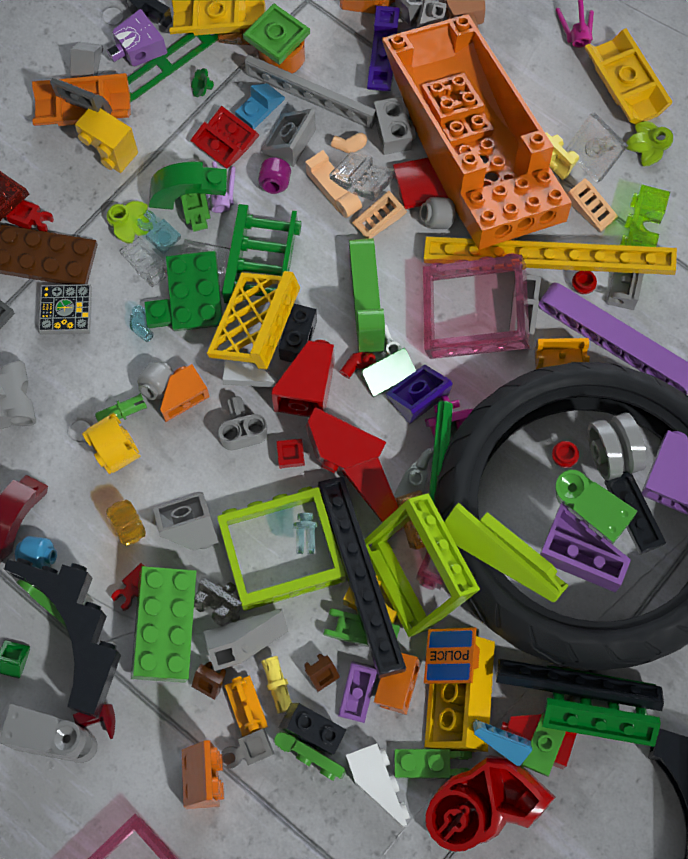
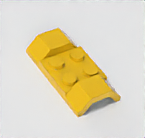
[169,0,266,36]
[584,28,673,124]

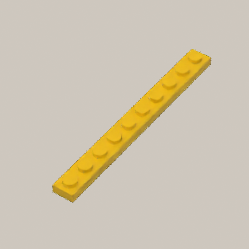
[424,237,677,275]

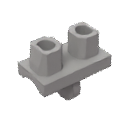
[416,0,447,28]

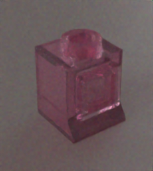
[416,551,444,590]

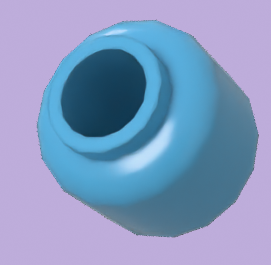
[15,536,57,569]

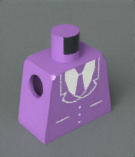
[107,9,167,66]

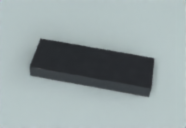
[604,471,666,555]

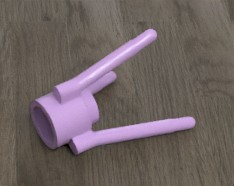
[206,161,236,213]

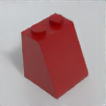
[272,340,335,417]

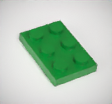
[166,251,223,331]

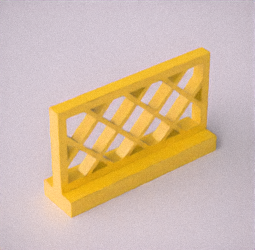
[207,271,300,369]

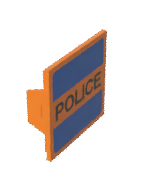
[424,628,480,684]

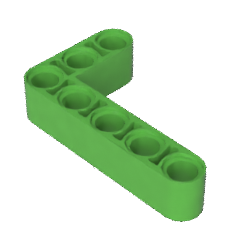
[349,238,385,352]

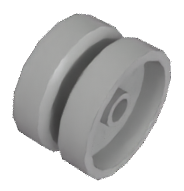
[587,413,647,480]

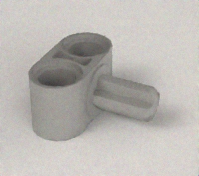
[218,396,268,451]

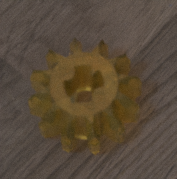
[106,499,146,546]

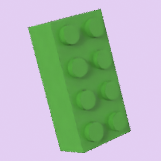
[131,566,196,683]

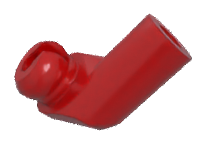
[339,352,376,379]

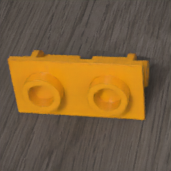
[225,676,268,737]

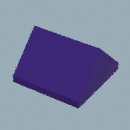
[385,364,453,424]

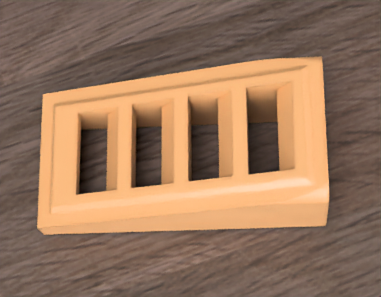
[568,178,618,232]
[352,191,407,239]

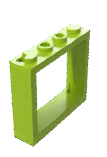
[217,486,346,612]
[364,493,480,637]

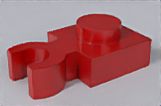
[6,200,54,232]
[111,563,144,611]

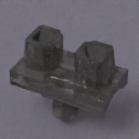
[194,578,242,627]

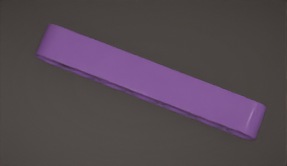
[538,282,688,395]

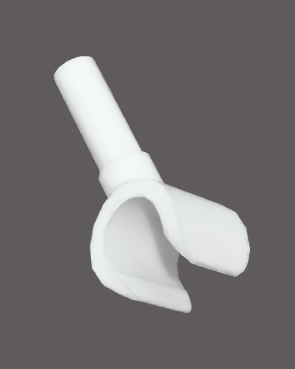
[385,325,401,356]

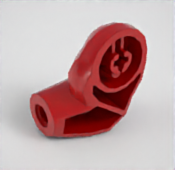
[425,755,556,851]

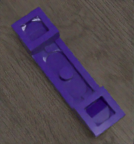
[367,6,400,91]

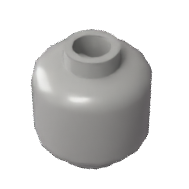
[420,197,458,229]
[137,362,173,400]

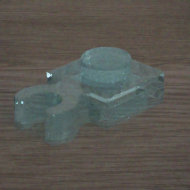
[137,210,181,255]

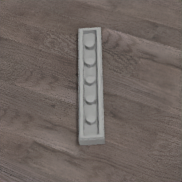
[245,54,376,129]

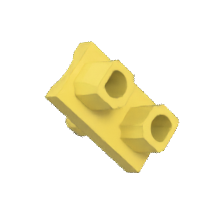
[545,132,579,180]

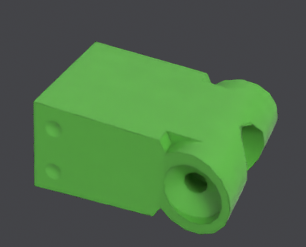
[556,470,638,544]

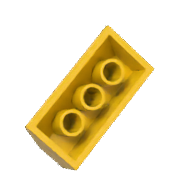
[424,636,495,752]

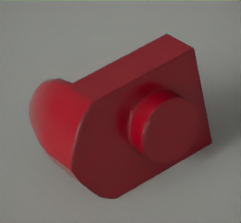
[73,704,116,739]

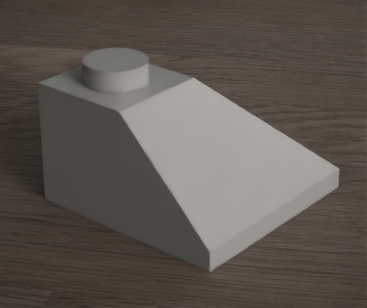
[223,348,278,387]
[153,492,219,551]

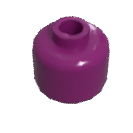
[258,157,291,194]

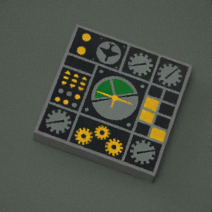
[39,284,92,335]

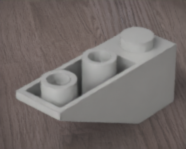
[204,608,288,671]

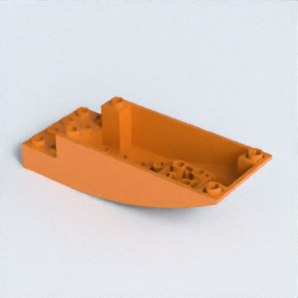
[382,14,572,250]

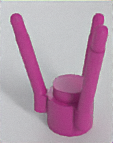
[556,0,594,48]

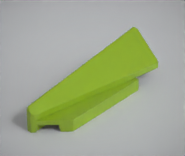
[444,503,569,602]

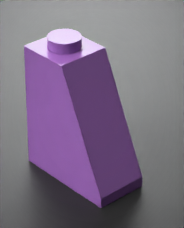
[641,430,688,515]

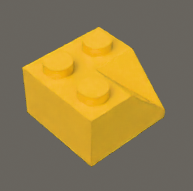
[75,108,138,173]

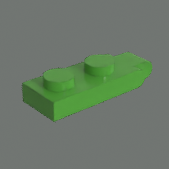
[181,193,211,232]

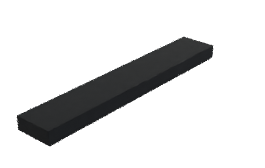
[496,659,664,711]

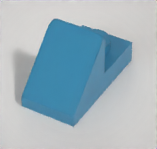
[235,83,285,129]

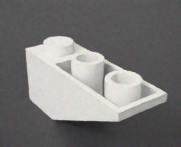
[346,743,410,828]

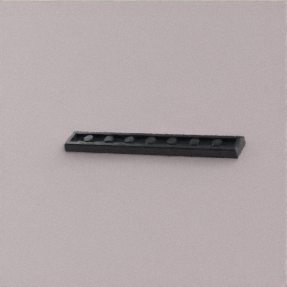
[318,476,406,678]

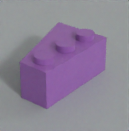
[540,502,631,593]

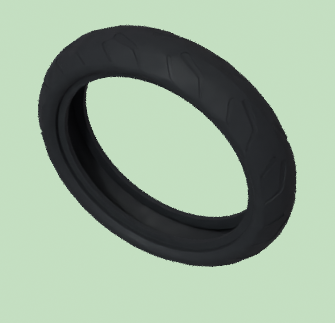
[434,362,688,670]

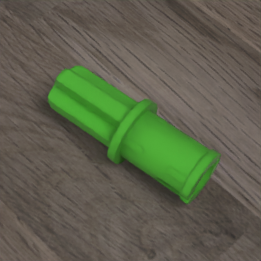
[95,393,147,422]

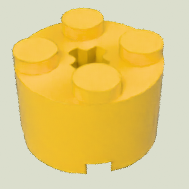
[82,413,141,474]

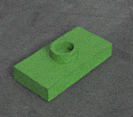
[521,713,566,777]

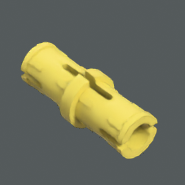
[261,656,292,714]

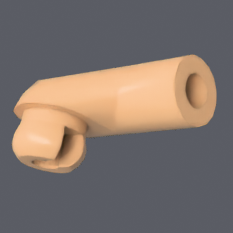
[331,132,367,154]

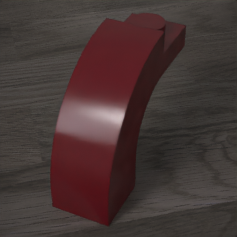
[0,475,48,563]

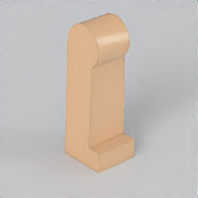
[305,150,362,218]

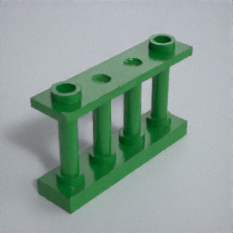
[222,204,302,303]
[542,665,661,747]

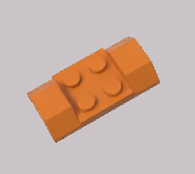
[32,73,131,126]

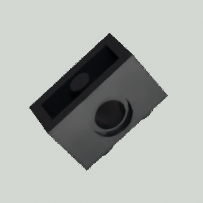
[278,304,317,363]
[278,703,347,755]

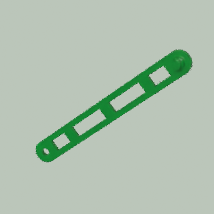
[128,33,227,103]

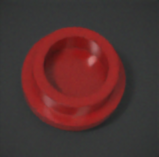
[572,271,597,294]
[552,441,579,468]

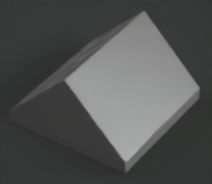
[261,109,316,167]

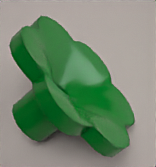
[191,68,214,97]

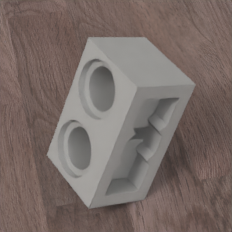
[374,96,416,155]

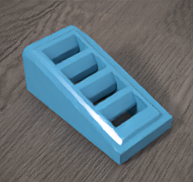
[473,720,532,766]

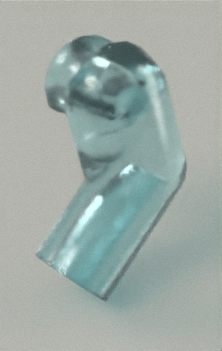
[130,305,154,342]

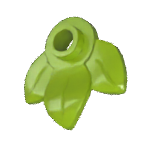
[625,121,673,167]
[107,201,154,243]

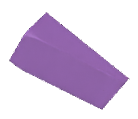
[338,661,377,723]

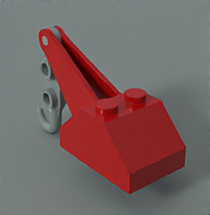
[305,407,433,532]

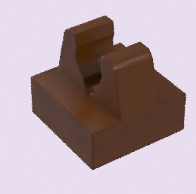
[304,654,340,692]
[191,662,226,700]

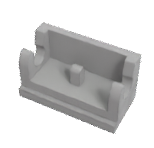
[607,272,644,311]

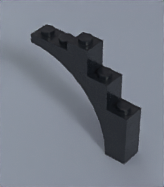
[4,558,121,719]

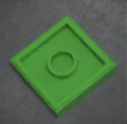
[243,3,310,65]

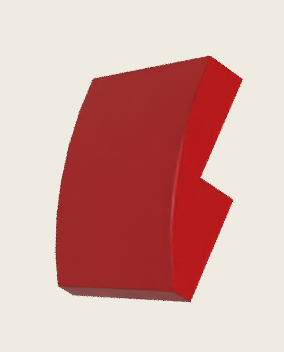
[190,106,259,169]
[393,157,448,209]

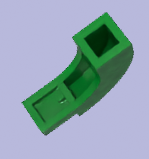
[149,162,227,210]

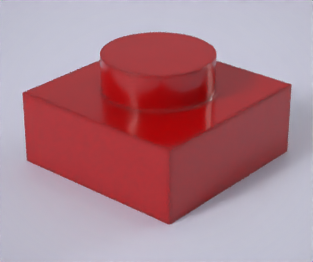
[276,438,305,469]

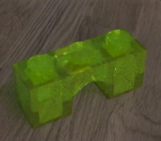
[619,184,670,247]

